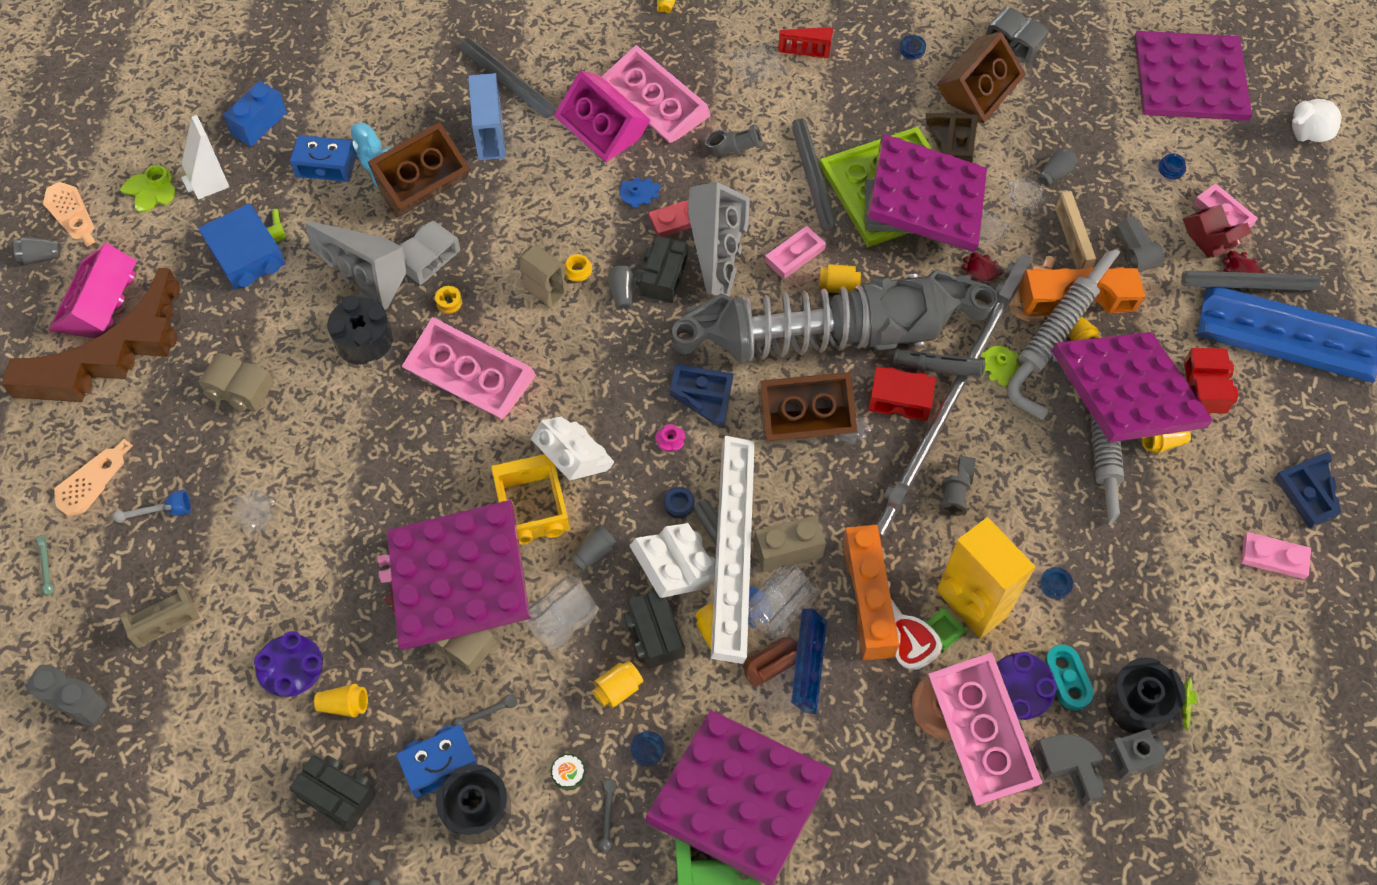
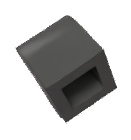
[1033,734,1104,807]

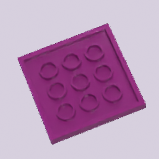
[1134,31,1252,121]
[867,134,987,252]
[1051,332,1213,443]
[387,500,531,650]
[645,710,833,885]

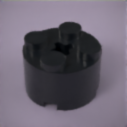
[327,295,393,365]
[1106,657,1186,734]
[436,764,511,845]

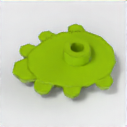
[981,345,1020,387]
[1181,678,1198,731]

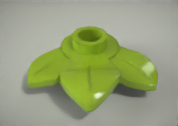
[120,165,175,213]

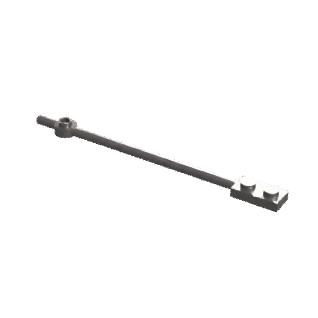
[876,253,1032,539]

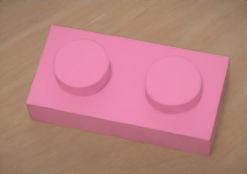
[1194,183,1258,228]
[765,226,826,279]
[1241,532,1311,580]

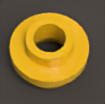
[564,254,592,282]

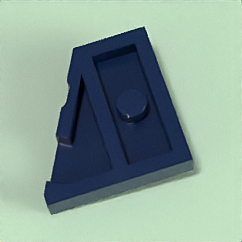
[670,364,734,429]
[1275,452,1341,529]

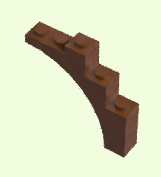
[1,268,180,402]

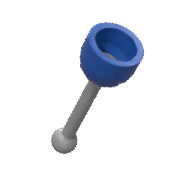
[113,489,191,523]

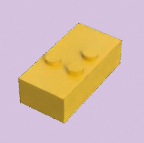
[937,517,1036,639]

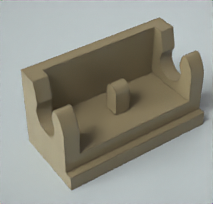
[120,584,200,648]

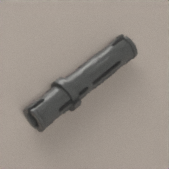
[893,349,986,378]

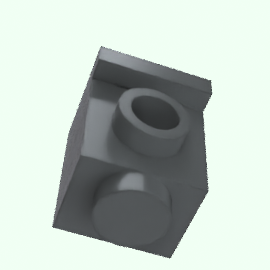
[1106,729,1166,780]

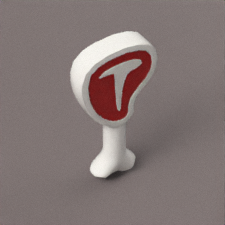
[888,581,942,670]

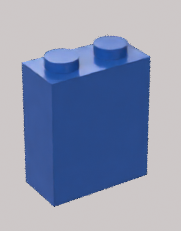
[198,203,286,290]

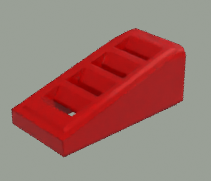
[778,27,833,59]

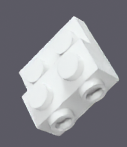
[531,416,614,480]
[629,523,716,598]

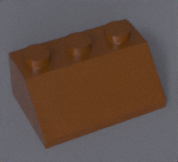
[936,31,1026,123]
[368,122,471,218]
[757,372,858,442]

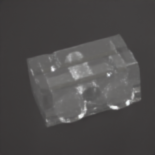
[748,565,818,639]

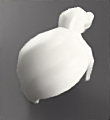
[1292,99,1342,142]

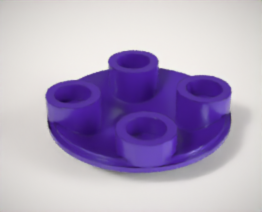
[254,631,323,697]
[997,652,1057,720]

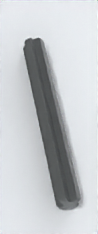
[461,38,556,118]
[792,118,836,230]
[1181,271,1321,290]

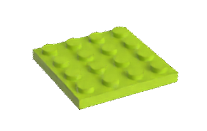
[820,127,932,248]

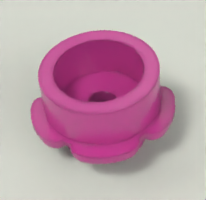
[655,424,685,452]

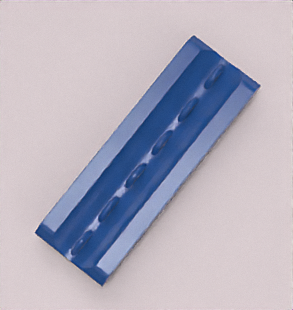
[1196,287,1377,383]

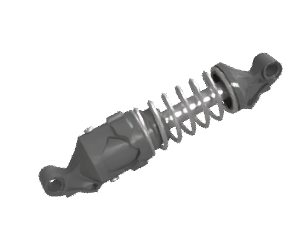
[671,269,997,363]

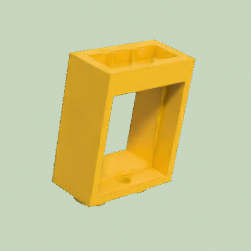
[491,454,570,545]

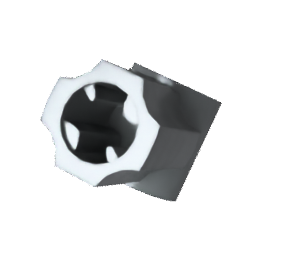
[1115,216,1164,272]

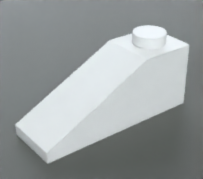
[181,115,229,199]

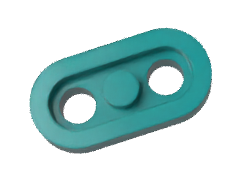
[1044,644,1094,711]

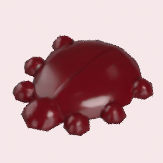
[1222,251,1265,273]
[961,252,1003,282]

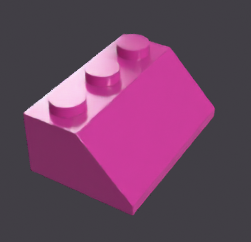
[554,70,651,162]
[48,242,137,338]

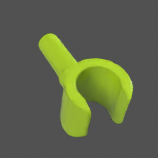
[267,209,286,242]

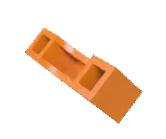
[1018,267,1146,315]
[843,525,899,661]

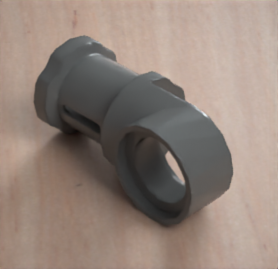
[705,124,763,157]
[939,456,976,516]

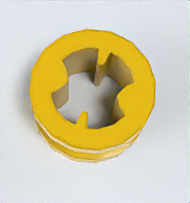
[435,286,462,314]

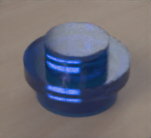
[1158,153,1186,180]

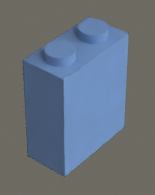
[468,73,506,160]

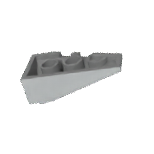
[688,182,750,297]
[305,221,407,310]

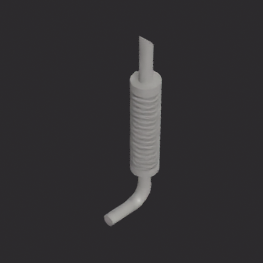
[1007,250,1120,420]
[1052,355,1125,525]

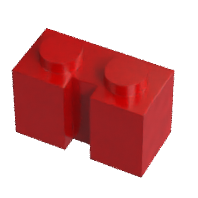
[1183,348,1238,414]
[868,367,936,421]

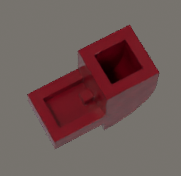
[1183,205,1251,258]

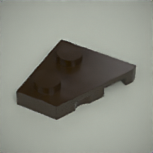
[926,113,978,163]

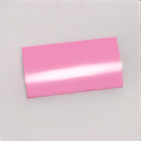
[602,45,711,143]
[402,317,536,420]
[928,652,1042,806]

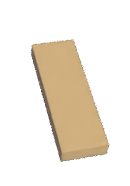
[1055,191,1096,269]

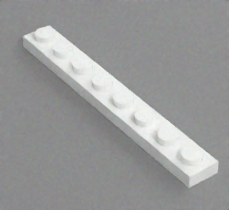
[710,436,755,664]

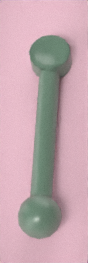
[37,535,54,596]

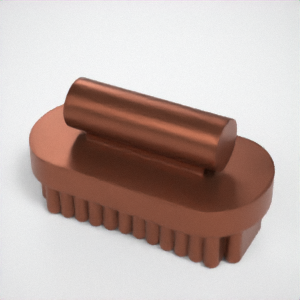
[742,636,804,687]

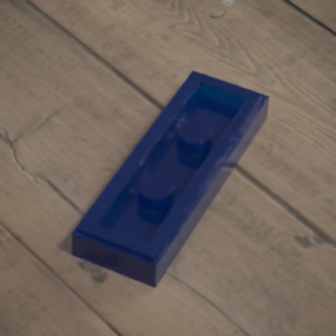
[791,608,827,714]

